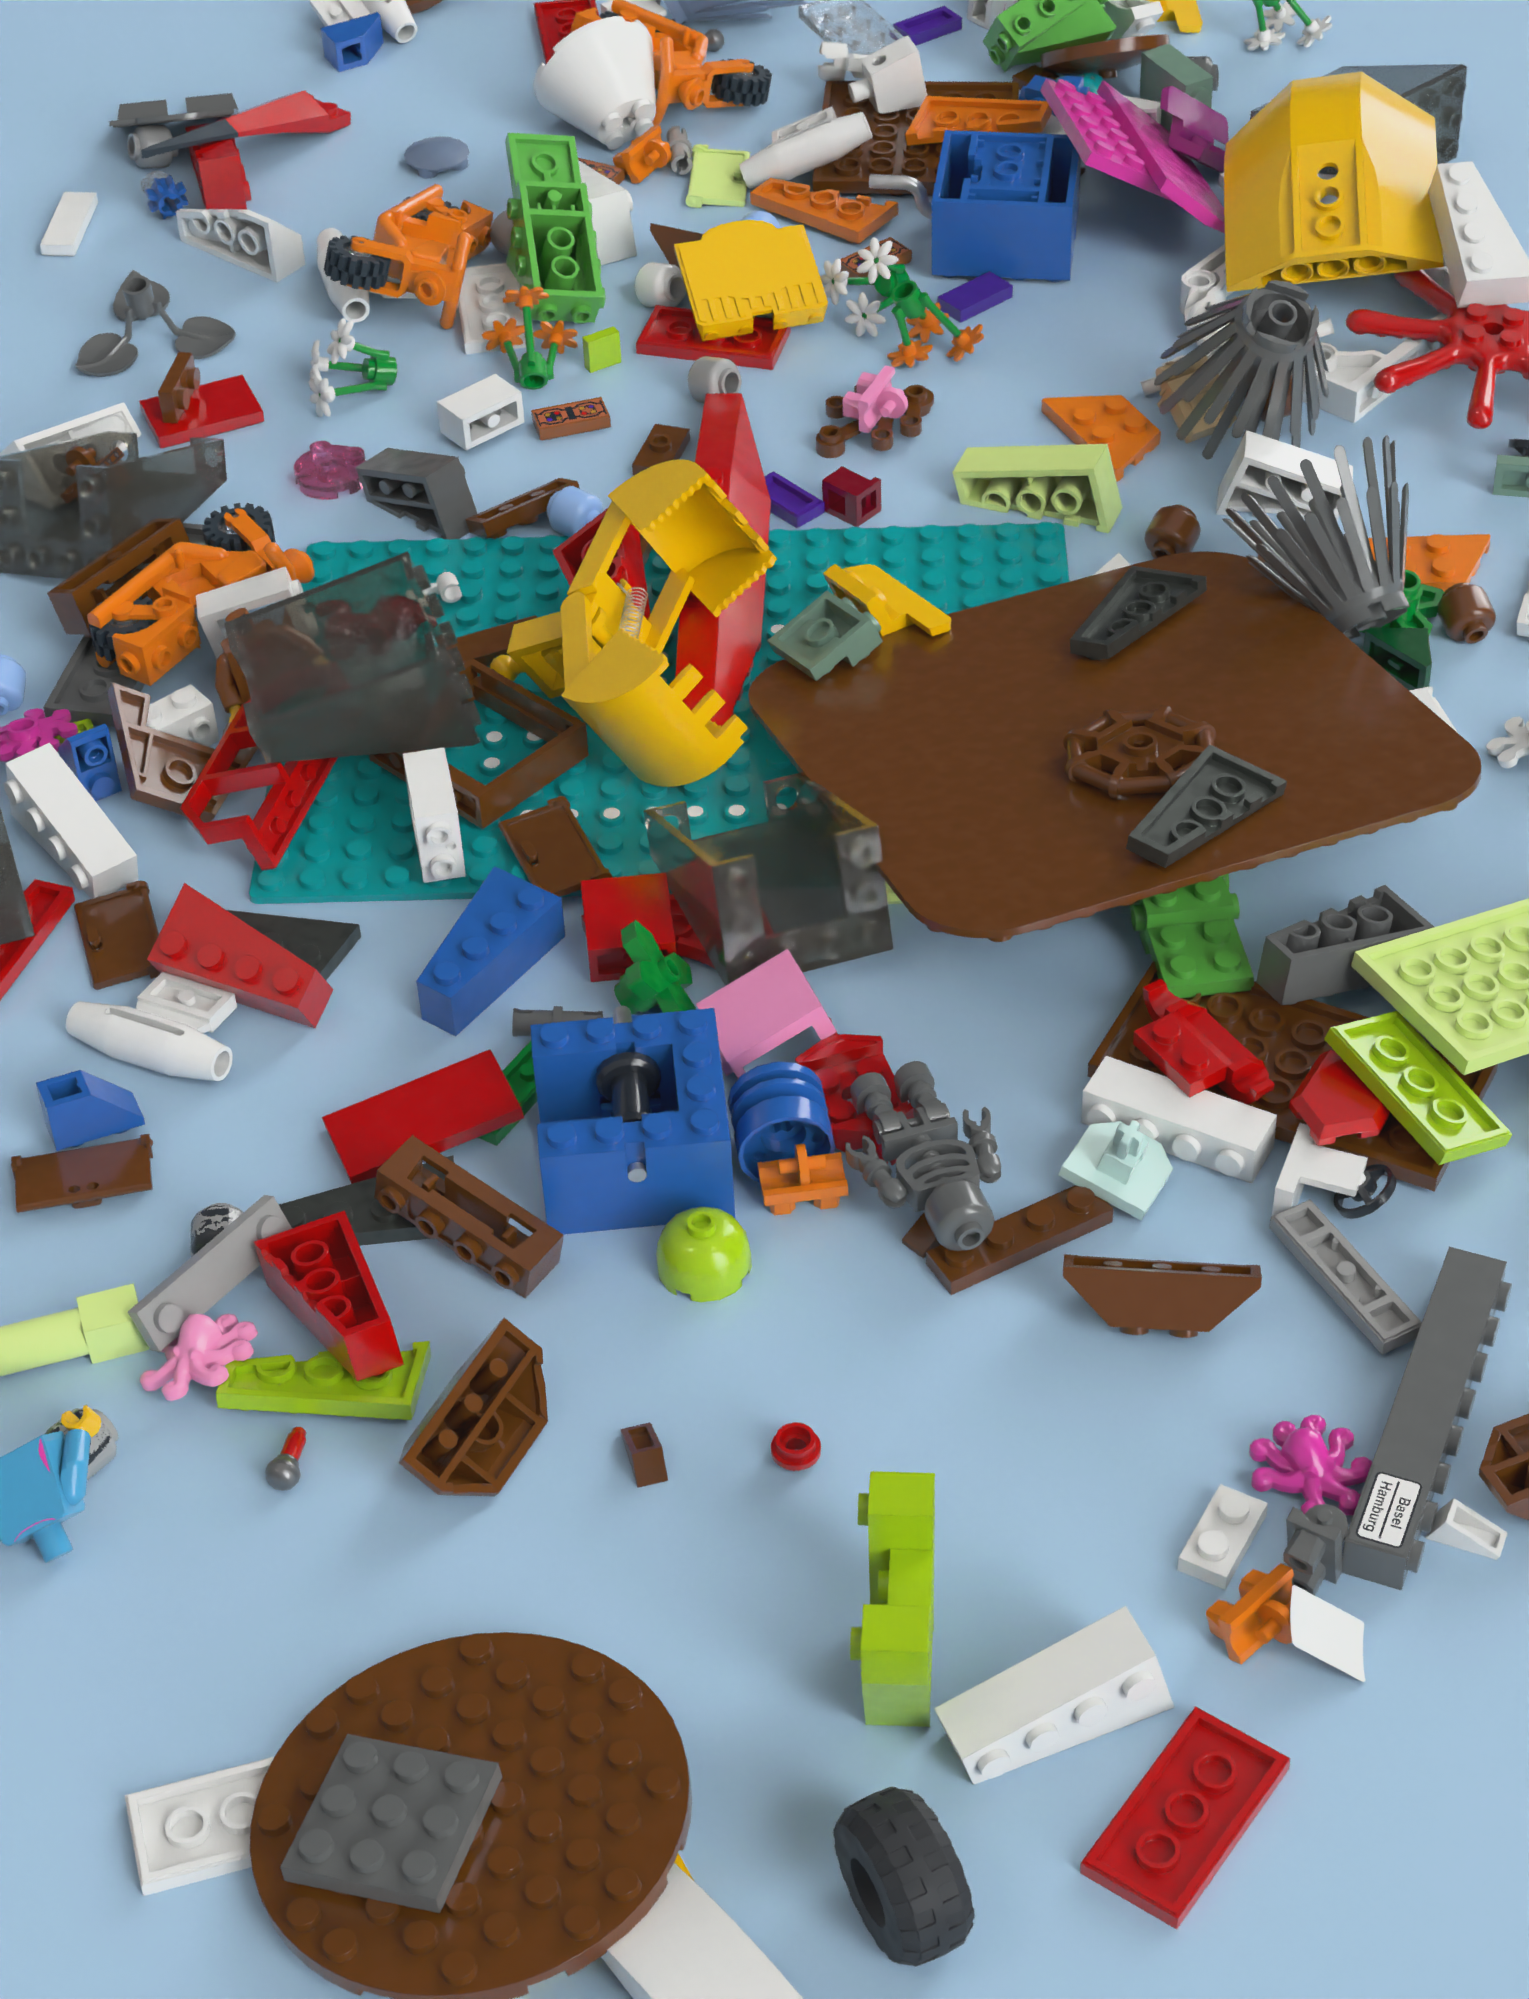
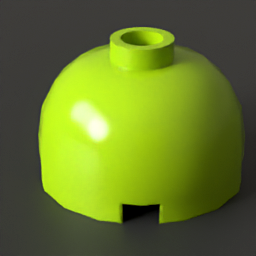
[656,1206,752,1302]

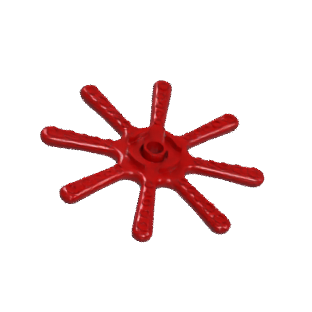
[1345,270,1529,429]

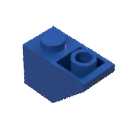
[320,12,384,72]
[58,724,122,802]
[36,1070,145,1151]

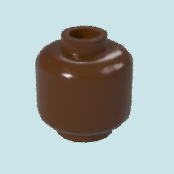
[1144,505,1201,559]
[1437,582,1496,643]

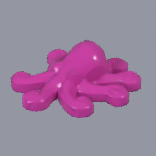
[0,708,78,762]
[1249,1415,1372,1516]

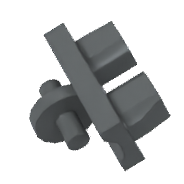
[1283,1504,1348,1595]

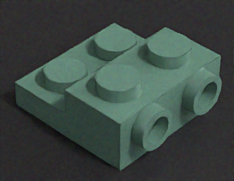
[767,591,883,681]

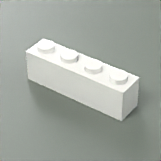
[1081,1056,1277,1183]

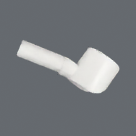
[406,572,462,603]

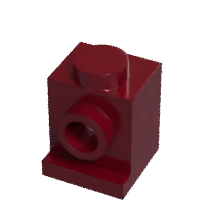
[822,466,882,527]

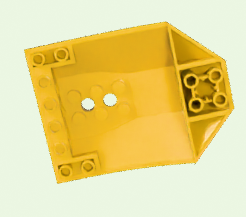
[1224,71,1444,292]

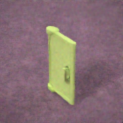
[685,144,750,208]

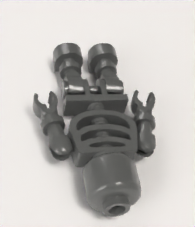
[845,1061,1001,1251]

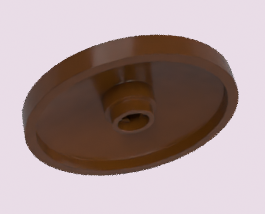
[1040,34,1170,80]

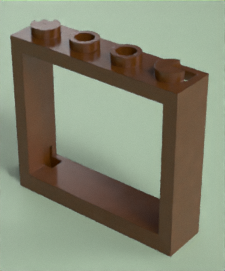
[365,658,589,829]

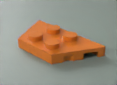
[1041,395,1161,482]
[1368,534,1491,592]

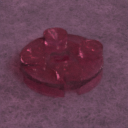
[293,440,366,500]

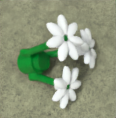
[1244,0,1332,51]
[820,237,910,337]
[308,318,397,417]

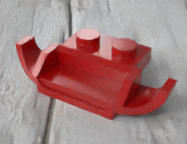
[1133,979,1275,1105]

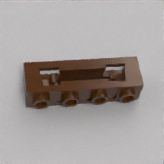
[47,518,191,638]
[374,1135,564,1298]

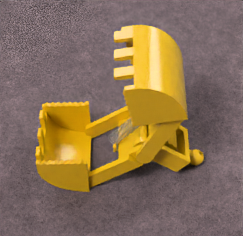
[490,459,778,787]

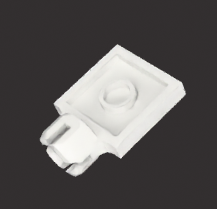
[818,42,868,81]

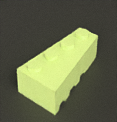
[952,444,1122,533]

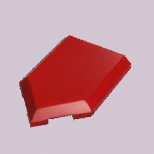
[1289,1050,1391,1146]

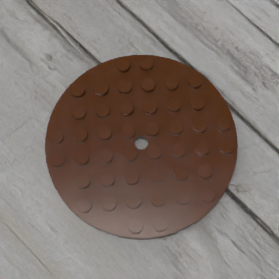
[250,1632,692,1999]

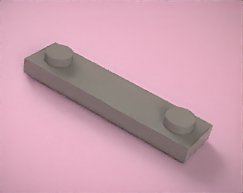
[128,1195,292,1352]
[1270,1200,1422,1355]

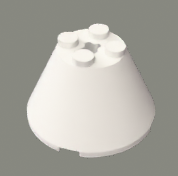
[533,16,656,150]

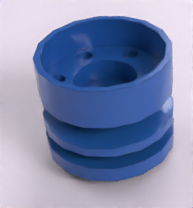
[728,1062,836,1182]

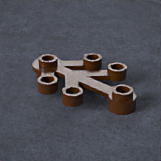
[816,385,934,458]

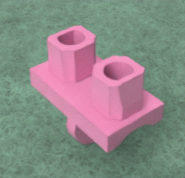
[842,365,908,433]

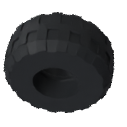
[833,1786,975,1967]

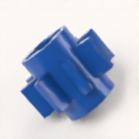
[145,175,189,219]

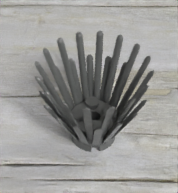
[1154,280,1329,459]
[1222,435,1410,639]

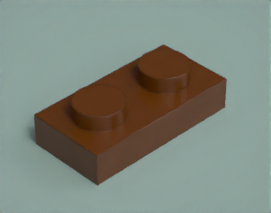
[158,352,200,424]

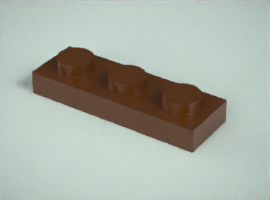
[466,478,580,539]

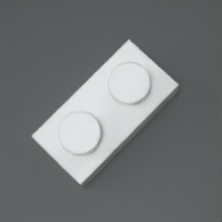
[1177,1484,1268,1590]

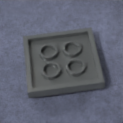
[280,1734,502,1913]

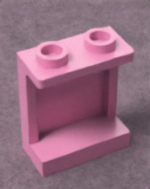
[696,949,837,1079]

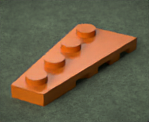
[905,96,1052,146]
[750,178,898,244]

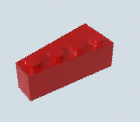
[553,507,651,620]

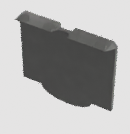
[109,93,239,128]

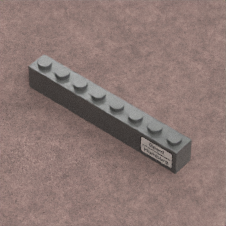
[1342,1246,1512,1590]

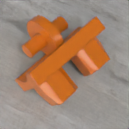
[613,125,671,184]
[757,1143,848,1216]
[1206,1563,1294,1664]

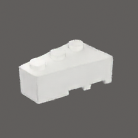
[1216,430,1353,520]

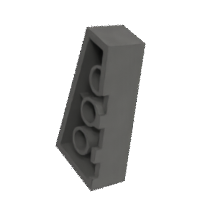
[1256,885,1434,1005]

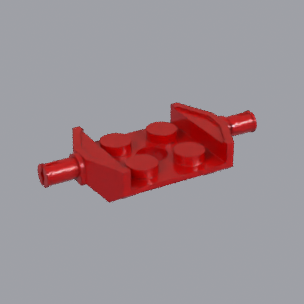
[795,1017,914,1166]

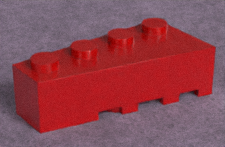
[185,122,252,209]
[147,883,333,1028]
[253,1210,404,1381]

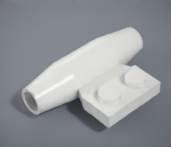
[309,0,418,43]
[740,106,872,189]
[317,228,417,323]
[66,972,237,1081]

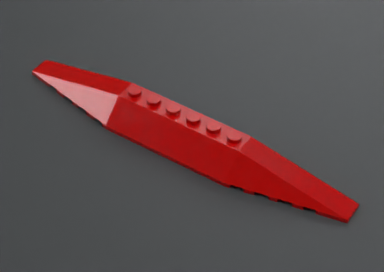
[675,393,771,727]

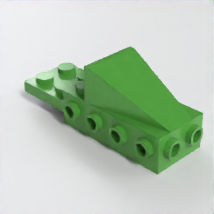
[982,0,1117,72]
[505,133,605,323]
[1130,874,1254,999]

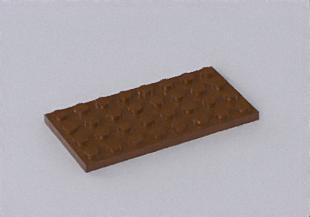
[1088,960,1498,1192]

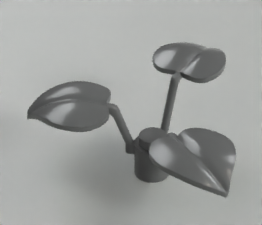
[75,270,236,376]

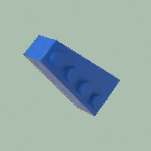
[416,866,566,1036]

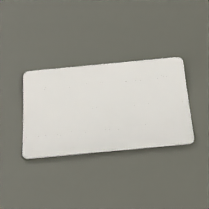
[1290,1585,1365,1682]

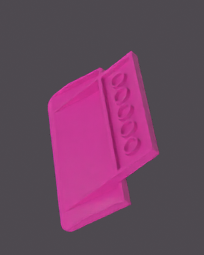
[1040,78,1225,233]

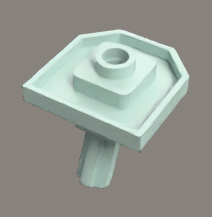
[1058,1120,1173,1220]

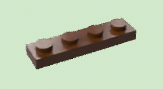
[926,1185,1113,1295]

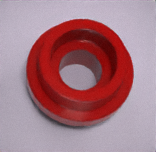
[771,1422,821,1471]

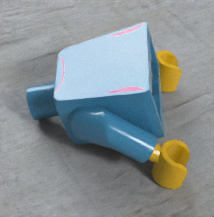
[0,1405,101,1563]

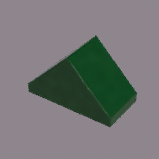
[1363,627,1432,690]

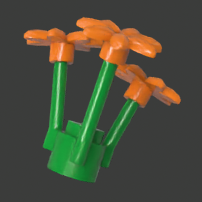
[887,280,984,368]
[482,285,578,389]

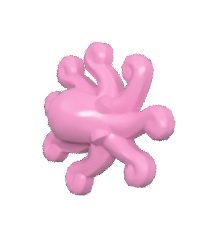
[140,1314,258,1401]

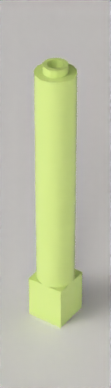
[0,1283,149,1377]

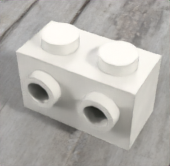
[437,374,524,451]
[146,684,220,746]

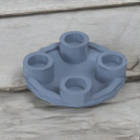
[404,136,469,179]

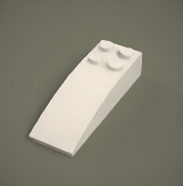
[601,1863,803,1999]

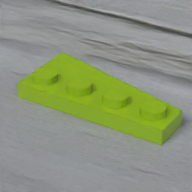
[216,1341,431,1420]

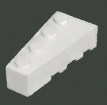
[934,1606,1175,1785]

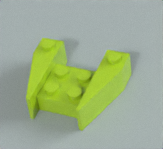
[850,1471,935,1727]

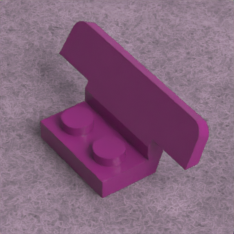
[1160,86,1229,173]

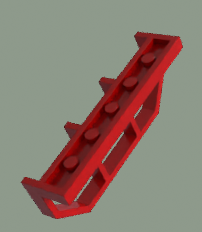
[180,664,364,870]

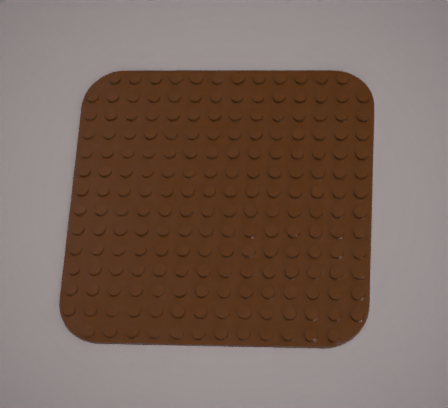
[749,551,1482,942]

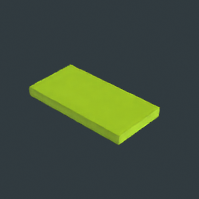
[1324,1011,1512,1165]

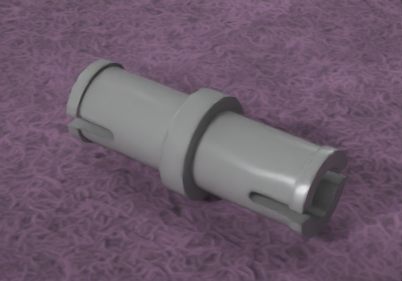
[666,126,693,175]

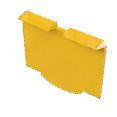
[674,220,828,341]

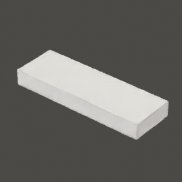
[40,192,98,256]

